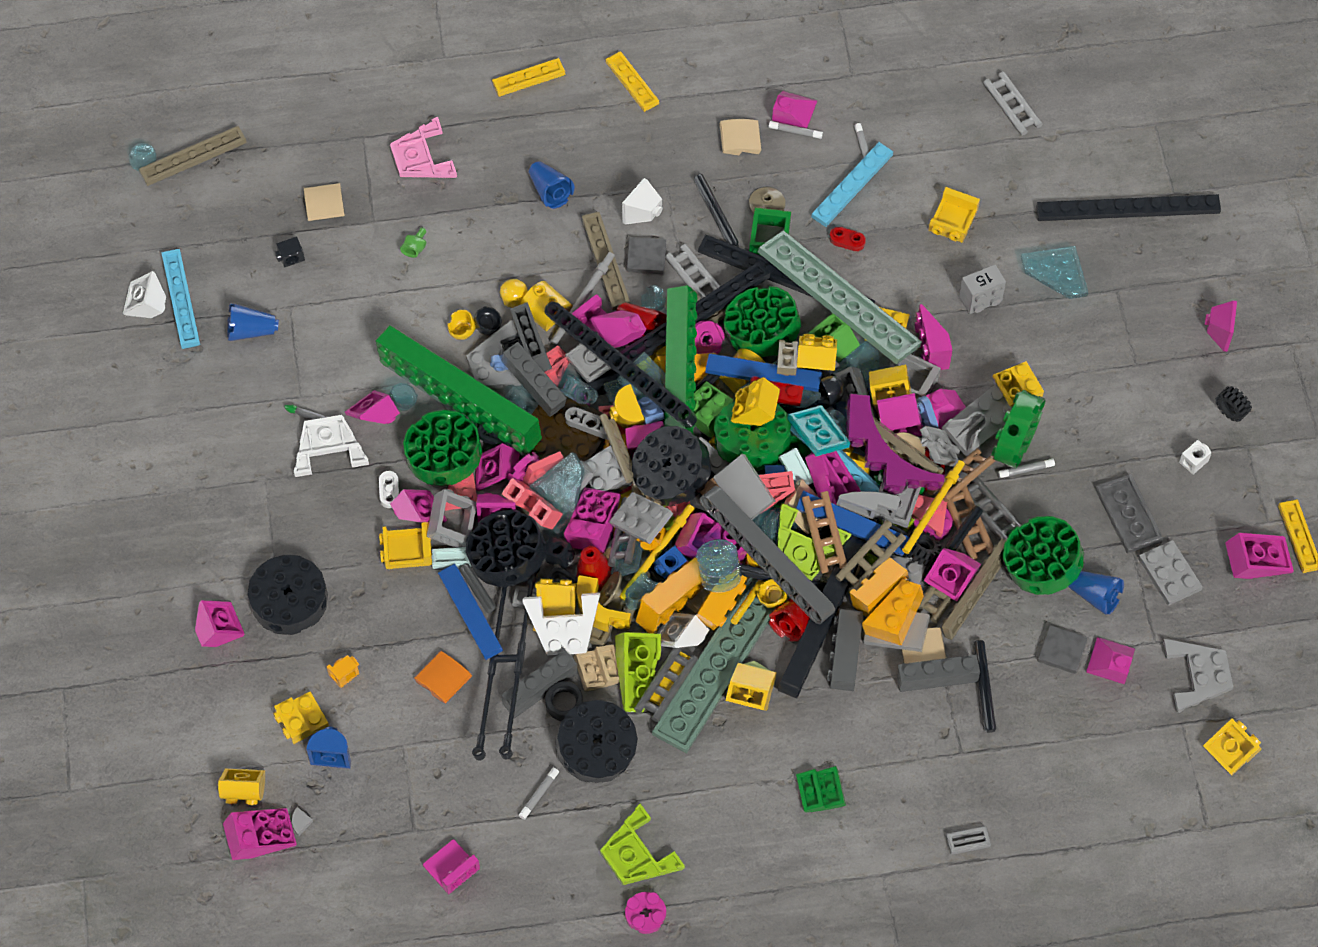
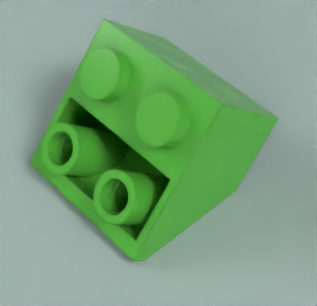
[808,313,860,364]
[694,381,734,438]

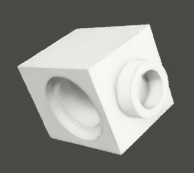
[1179,440,1212,475]

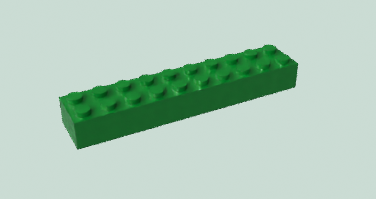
[375,325,542,455]

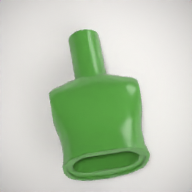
[400,228,426,258]

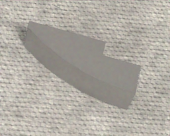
[836,492,901,519]

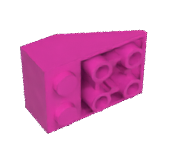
[914,304,952,370]
[564,488,621,554]
[223,808,297,860]

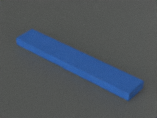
[705,354,822,392]
[795,491,910,556]
[438,564,503,660]

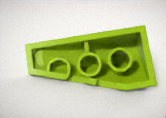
[615,632,661,713]

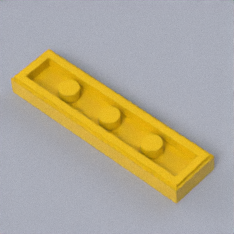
[606,51,659,112]
[492,58,565,97]
[1278,499,1318,573]

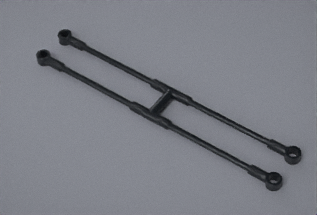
[472,568,540,761]

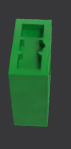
[749,208,791,256]

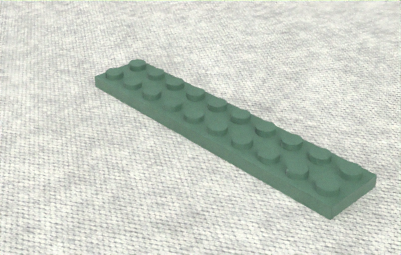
[758,231,922,364]
[652,577,776,754]

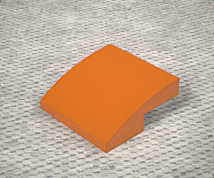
[414,651,472,704]

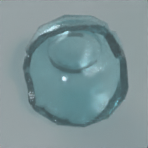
[129,143,157,171]
[641,285,666,311]
[389,383,418,411]

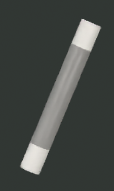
[769,121,823,139]
[854,123,869,158]
[998,458,1055,478]
[519,767,559,820]

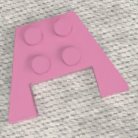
[390,117,457,178]

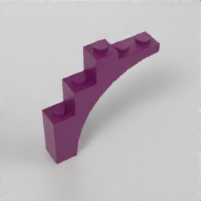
[846,394,944,494]

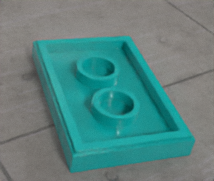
[788,405,850,457]

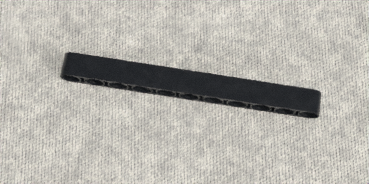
[544,302,697,428]
[778,515,880,699]

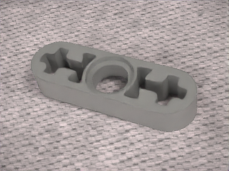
[565,407,608,440]

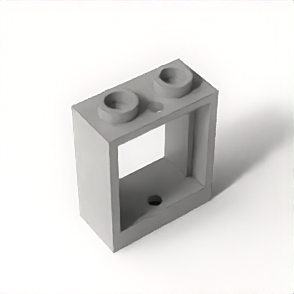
[890,354,941,399]
[427,489,476,548]

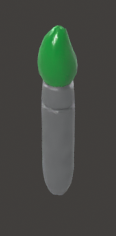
[284,405,325,420]

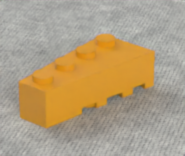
[636,558,712,634]

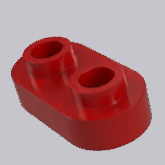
[829,227,866,251]

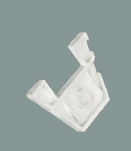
[294,415,369,477]
[523,593,600,655]

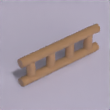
[927,448,995,502]
[947,486,994,560]
[802,491,847,573]

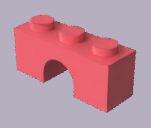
[502,478,563,530]

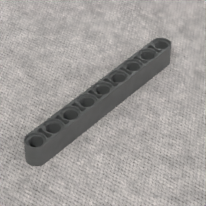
[700,486,835,624]

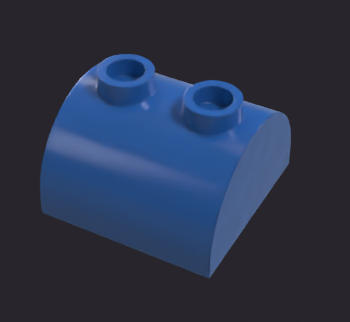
[307,727,351,769]

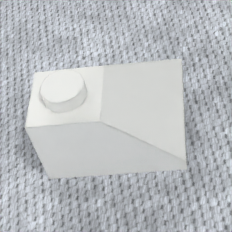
[622,178,663,224]
[123,271,166,318]
[657,613,709,648]

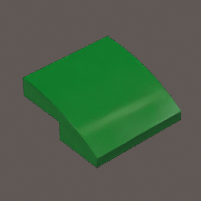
[796,766,846,813]

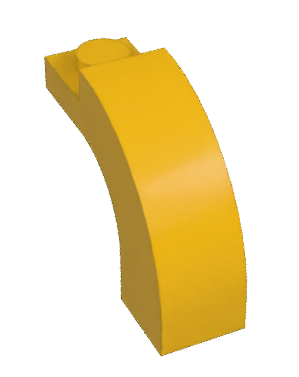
[577,575,631,632]

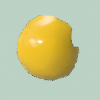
[500,279,528,308]
[447,310,476,340]
[757,579,787,608]

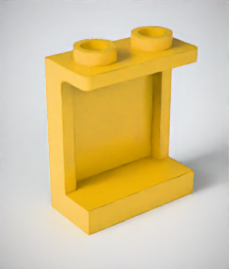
[928,187,980,243]
[379,522,432,569]
[533,579,577,631]

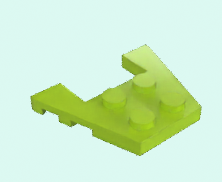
[777,503,852,581]
[600,804,685,885]

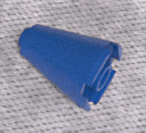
[529,161,575,209]
[227,303,279,341]
[1068,571,1124,615]

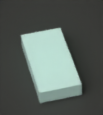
[778,448,813,487]
[432,547,472,569]

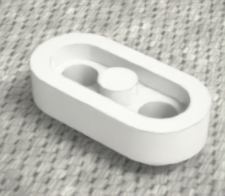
[379,471,399,508]

